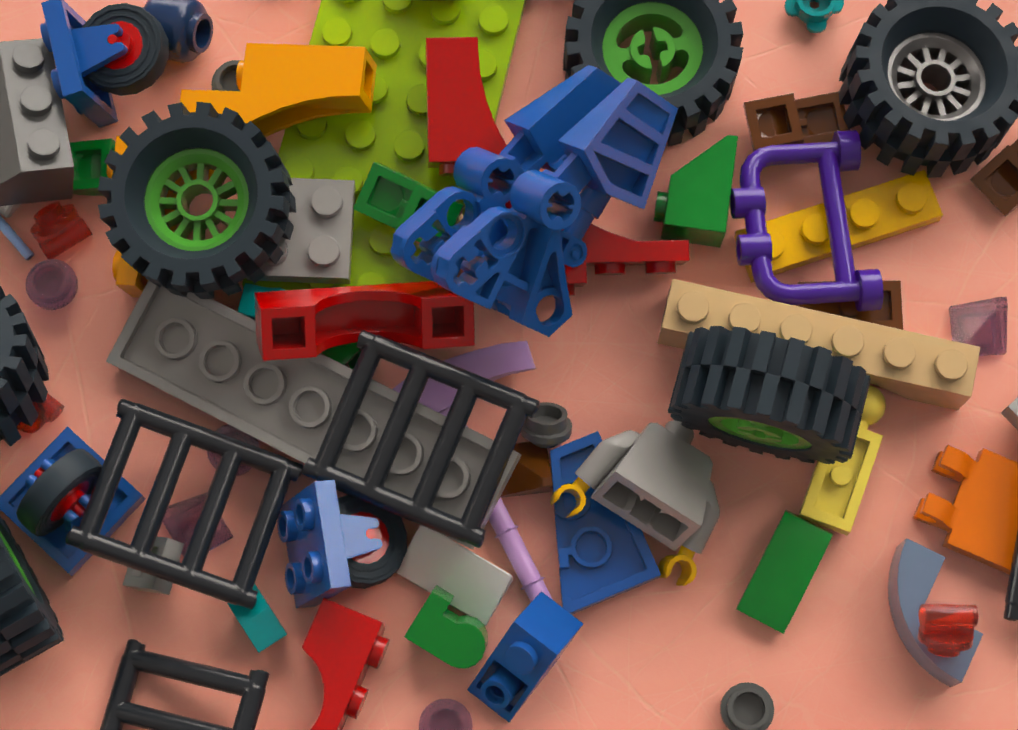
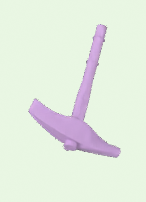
[392,341,553,602]

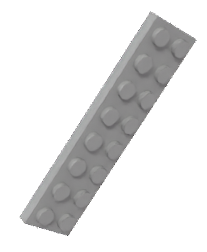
[106,281,521,550]

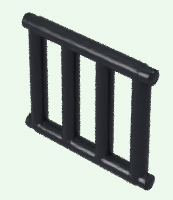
[302,330,540,548]
[65,399,303,610]
[100,639,269,730]

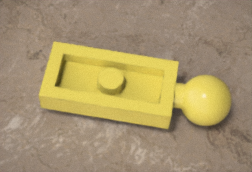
[798,385,886,536]

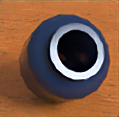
[142,0,213,63]

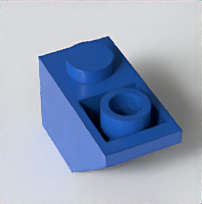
[467,591,583,722]

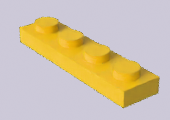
[734,170,943,283]

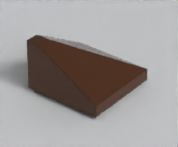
[500,442,553,498]

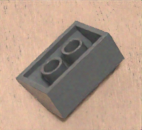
[0,38,74,206]

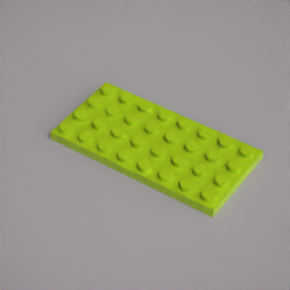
[242,0,526,290]

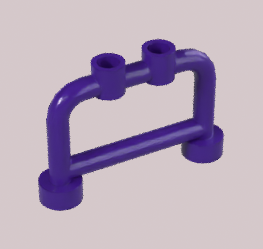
[730,130,884,311]

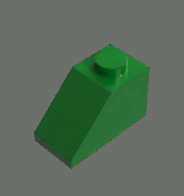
[653,135,738,248]

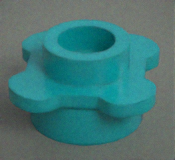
[784,0,844,33]

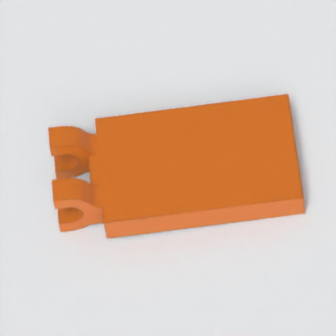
[913,445,1018,575]

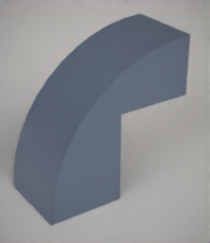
[888,538,983,687]

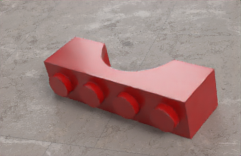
[254,281,475,361]
[302,598,390,730]

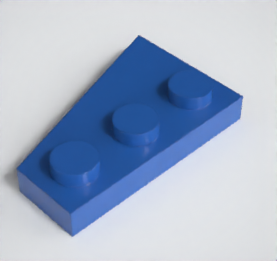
[550,431,661,615]

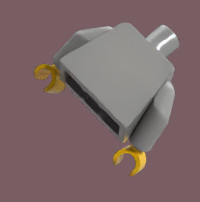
[550,420,720,586]

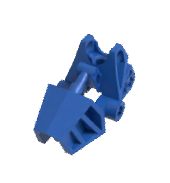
[390,65,678,337]

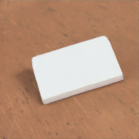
[396,525,513,626]

